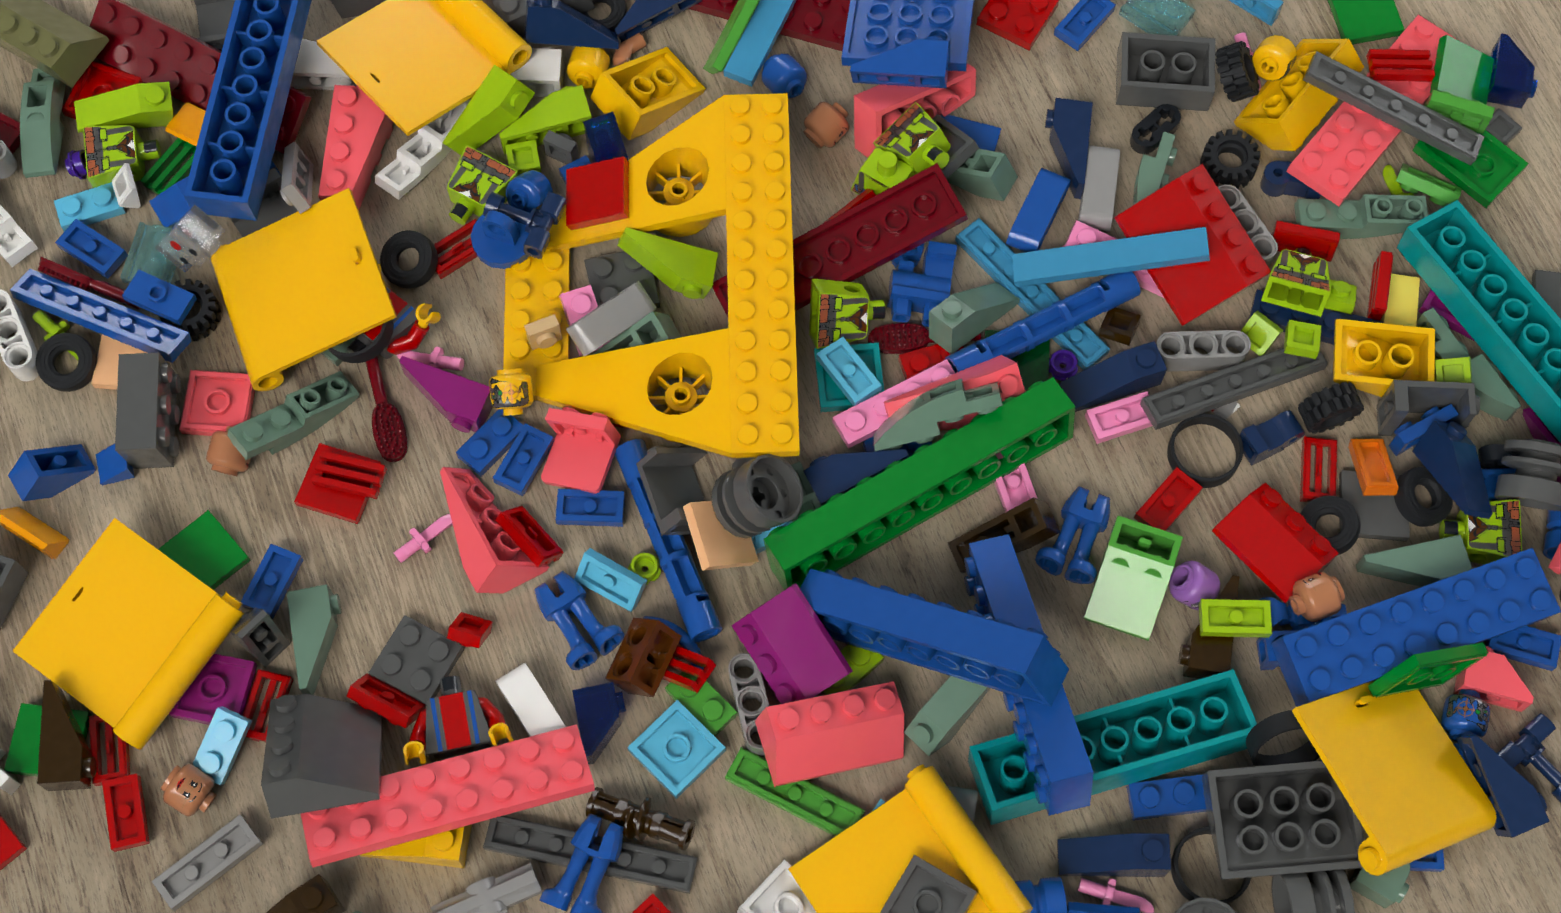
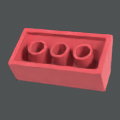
[755,681,905,787]

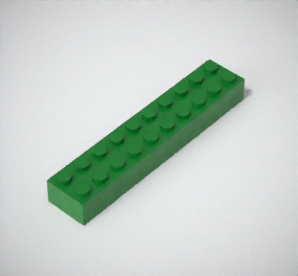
[764,377,1075,590]

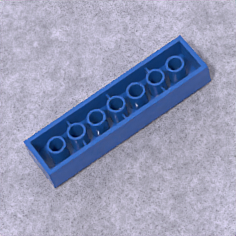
[184,0,312,221]
[964,534,1094,816]
[1271,548,1561,707]
[800,569,1069,707]

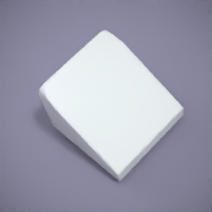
[112,163,141,208]

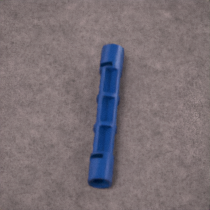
[945,271,1141,373]
[615,439,723,643]

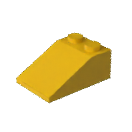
[590,47,706,140]
[1333,319,1435,397]
[359,824,472,868]

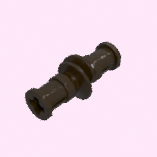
[586,787,695,851]

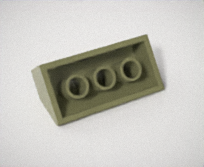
[0,0,109,88]

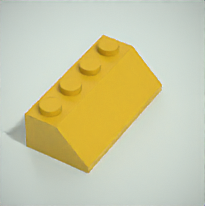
[1234,39,1364,151]

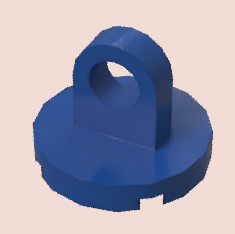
[471,211,529,269]

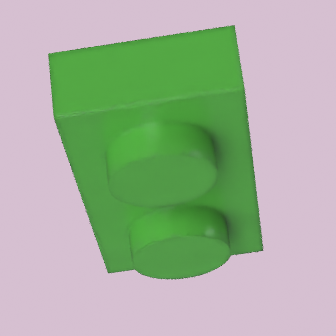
[1424,90,1495,134]
[1396,163,1462,207]
[665,672,737,736]

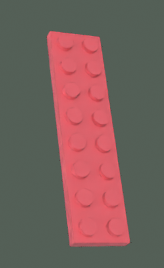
[1286,14,1458,207]
[301,724,595,868]

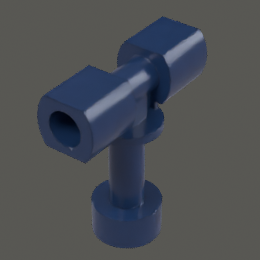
[483,192,566,259]
[1497,713,1561,803]

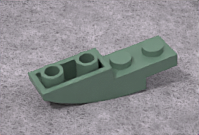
[20,68,66,178]
[1133,132,1178,205]
[1294,194,1428,239]
[1417,308,1521,421]
[227,371,359,460]
[874,378,1003,452]

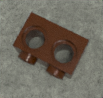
[605,617,682,697]

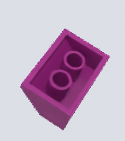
[731,583,853,704]

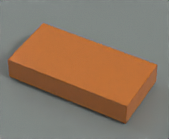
[1348,439,1399,496]

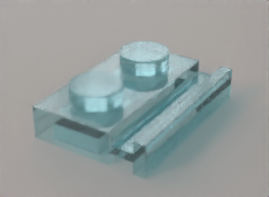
[1119,0,1195,36]
[120,222,187,284]

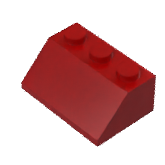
[1212,482,1339,603]

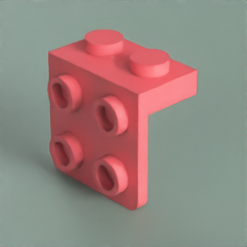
[541,407,621,494]

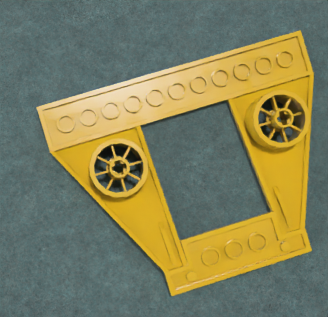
[503,93,800,458]

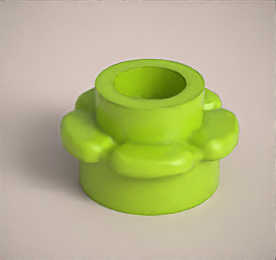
[628,553,661,585]

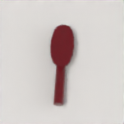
[38,257,140,309]
[868,323,981,354]
[365,356,408,462]

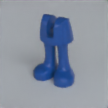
[1035,486,1110,584]
[534,571,625,670]
[539,814,624,913]

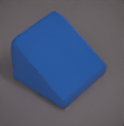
[96,444,135,486]

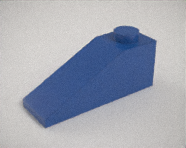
[850,36,950,89]

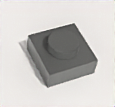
[543,130,579,164]

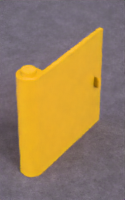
[316,0,532,136]
[210,188,397,391]
[13,518,244,750]
[1291,680,1497,876]
[788,764,1033,913]

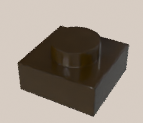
[1099,307,1141,346]

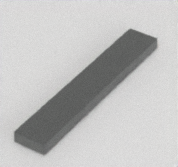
[1303,51,1484,165]
[1140,348,1328,430]
[483,816,698,894]

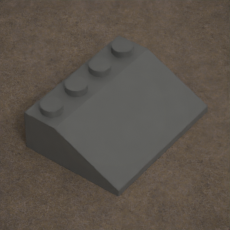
[261,693,383,819]
[1202,761,1364,880]

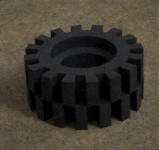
[1215,41,1260,102]
[1200,129,1261,189]
[159,279,221,341]
[1298,382,1364,434]

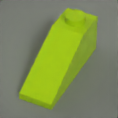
[442,65,535,155]
[74,82,173,133]
[499,85,594,155]
[618,227,718,299]

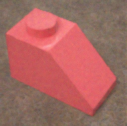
[1453,646,1534,712]

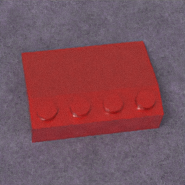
[1114,164,1271,326]

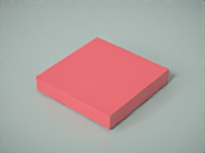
[179,370,255,436]

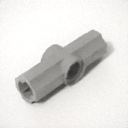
[431,863,543,913]

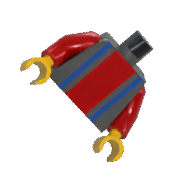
[347,263,441,359]
[403,676,514,765]

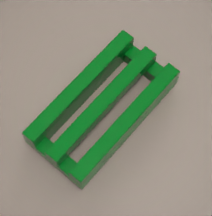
[140,138,196,195]

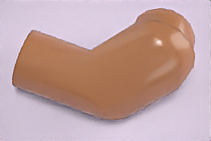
[612,33,646,66]

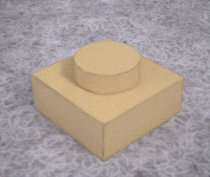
[524,314,562,350]

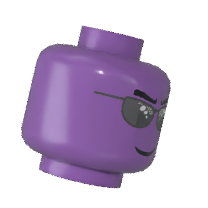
[1169,560,1220,610]

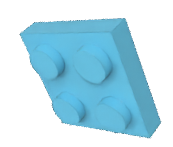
[627,700,726,799]

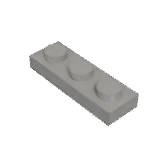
[280,141,314,214]
[151,814,263,911]

